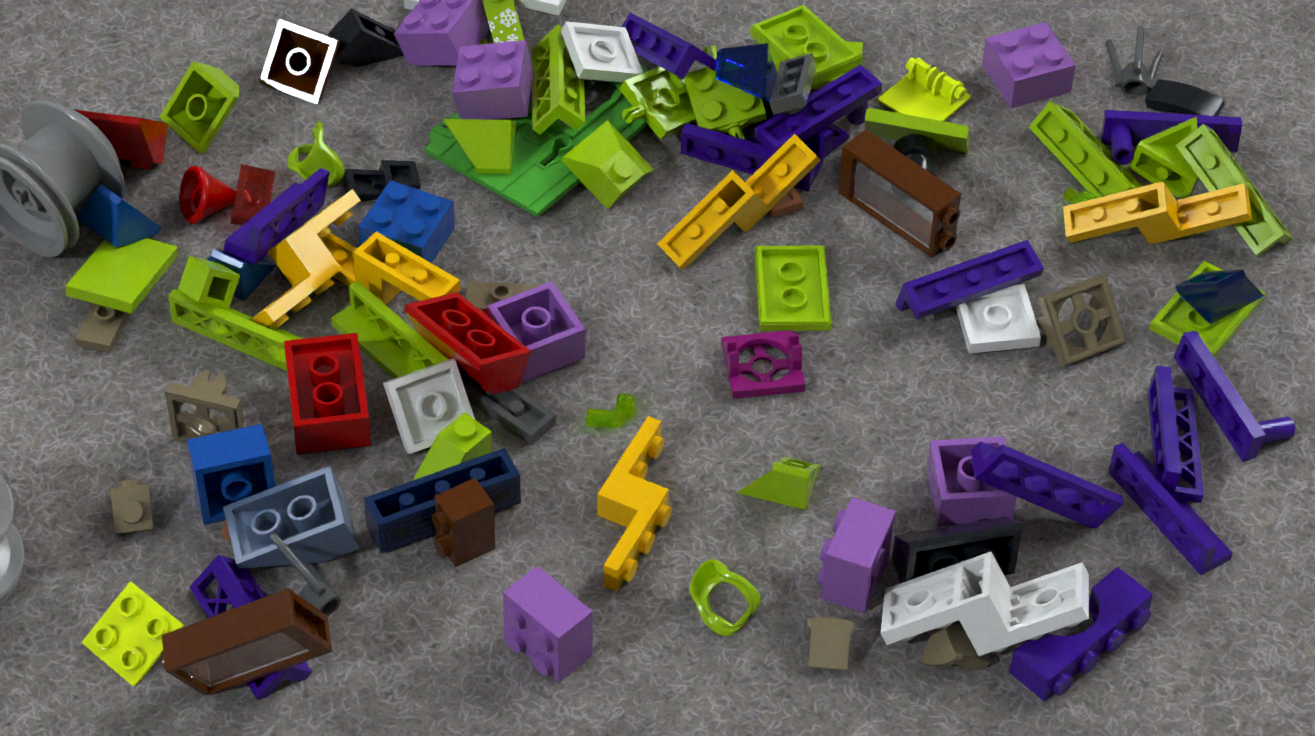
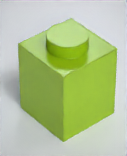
[178,256,240,309]

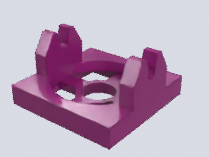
[721,330,805,399]

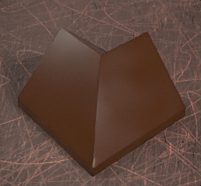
[259,19,340,105]

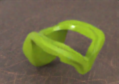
[287,121,344,188]
[689,559,761,636]

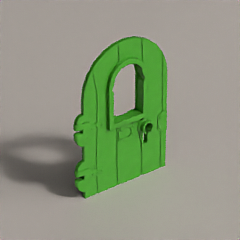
[425,64,647,218]

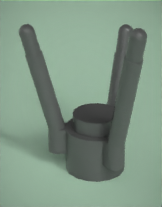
[1106,26,1163,96]
[258,532,341,617]

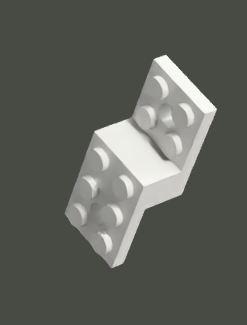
[880,552,1089,656]

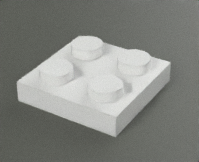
[561,22,643,83]
[955,284,1041,354]
[383,359,475,454]

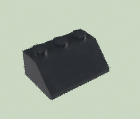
[892,517,1022,583]

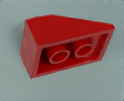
[73,109,168,170]
[284,333,371,454]

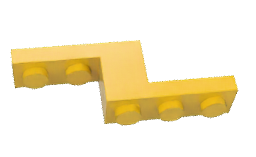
[657,134,821,270]
[1063,181,1252,243]
[250,189,361,330]
[321,231,461,305]
[597,416,672,592]

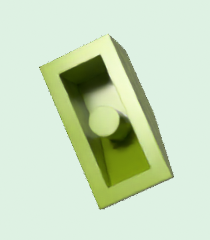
[413,412,492,480]

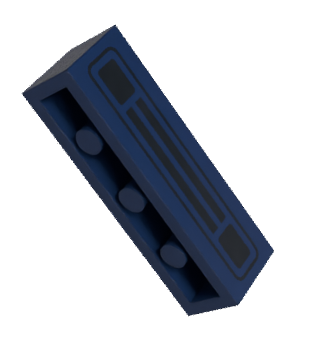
[364,448,521,554]

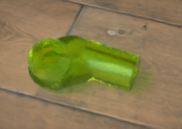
[586,393,638,428]

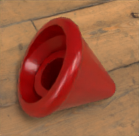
[179,165,240,224]

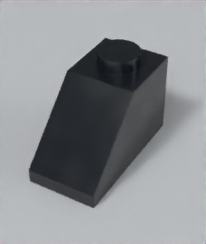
[328,8,404,67]

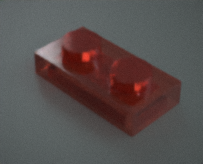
[230,164,275,226]

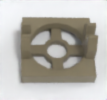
[1036,274,1127,366]
[165,369,244,443]

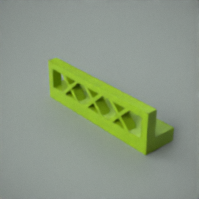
[532,24,585,135]
[1029,101,1143,198]
[1175,124,1293,257]
[331,281,448,379]
[168,289,303,371]

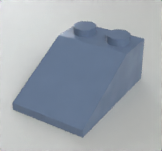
[223,466,360,569]

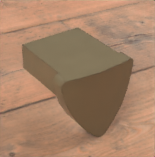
[807,617,855,670]
[921,623,991,670]

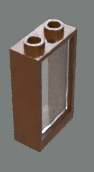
[838,130,961,258]
[161,589,332,695]

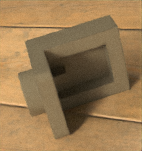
[110,479,154,535]

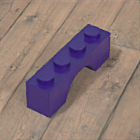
[1009,567,1153,702]

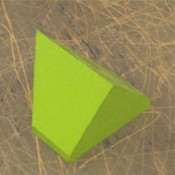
[1128,116,1199,199]
[443,119,517,174]
[736,457,821,510]

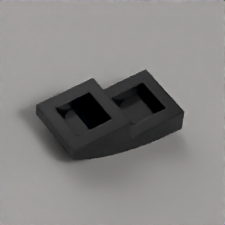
[1145,79,1225,116]
[343,160,421,202]

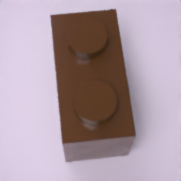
[432,478,495,567]

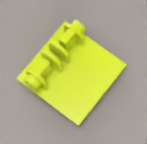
[877,57,972,121]
[81,581,185,687]

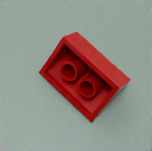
[404,292,532,395]

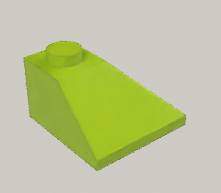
[159,61,240,154]
[561,120,654,208]

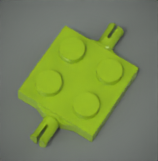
[683,45,767,140]
[619,66,696,140]

